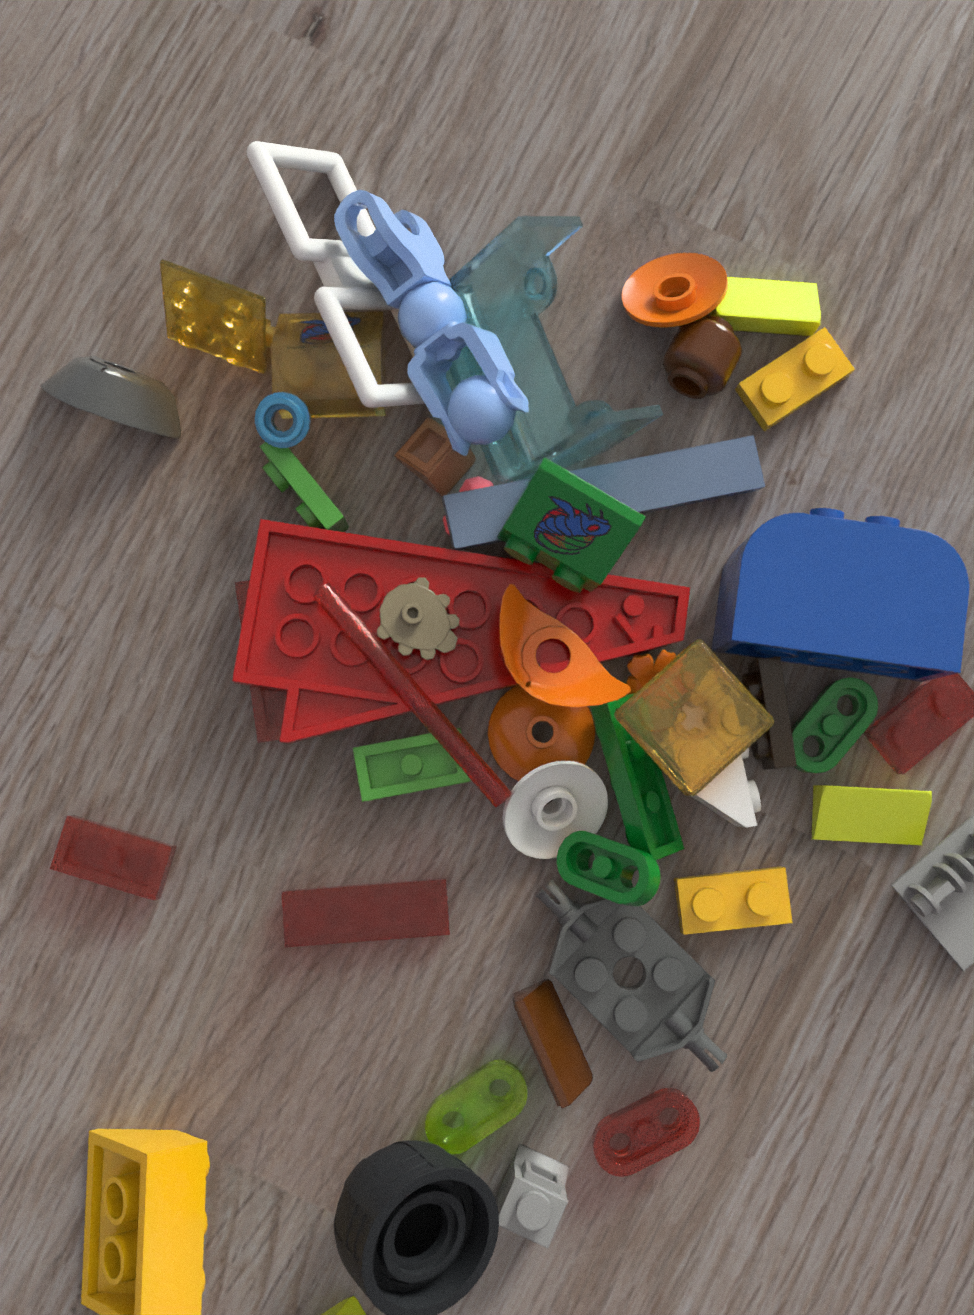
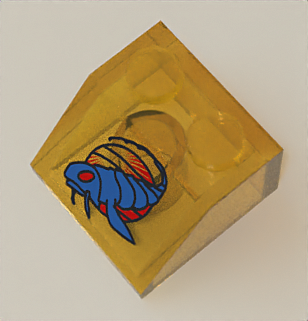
[271,311,386,419]

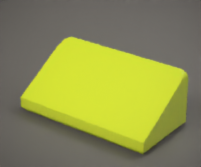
[709,277,821,336]
[812,785,932,845]

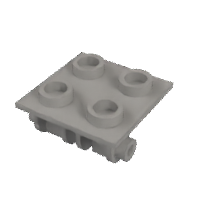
[891,816,974,971]

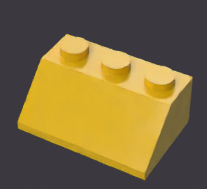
[81,1129,210,1315]

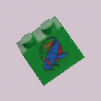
[497,457,646,593]

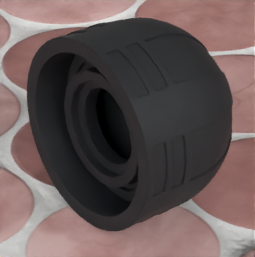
[334,1140,499,1315]

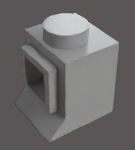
[496,1143,570,1248]

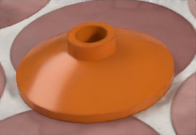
[622,253,728,328]
[488,682,595,781]

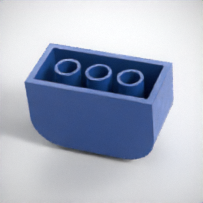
[711,508,969,682]

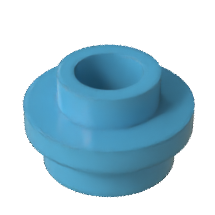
[255,392,311,448]

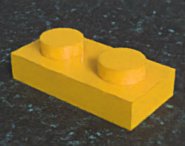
[735,327,855,432]
[674,866,793,935]

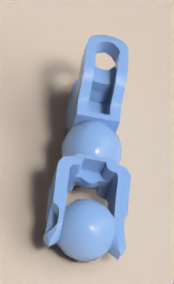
[334,190,529,456]

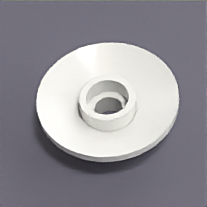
[503,761,608,859]

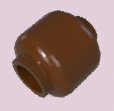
[663,316,742,399]

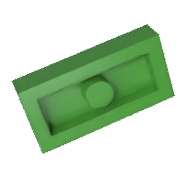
[259,442,349,532]
[353,728,470,802]

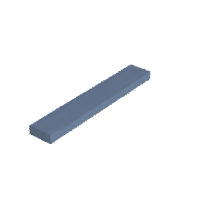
[442,435,765,550]

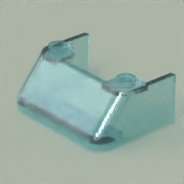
[449,216,663,484]

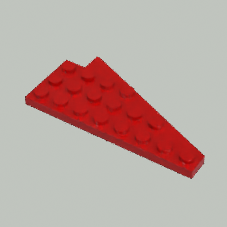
[232,519,690,744]

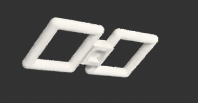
[247,141,425,408]

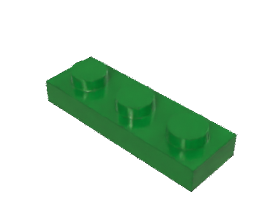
[590,693,685,860]

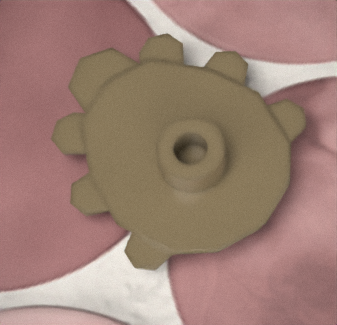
[377,577,460,660]

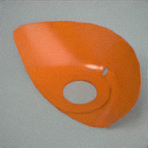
[499,584,631,707]

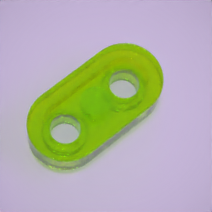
[425,1060,528,1154]

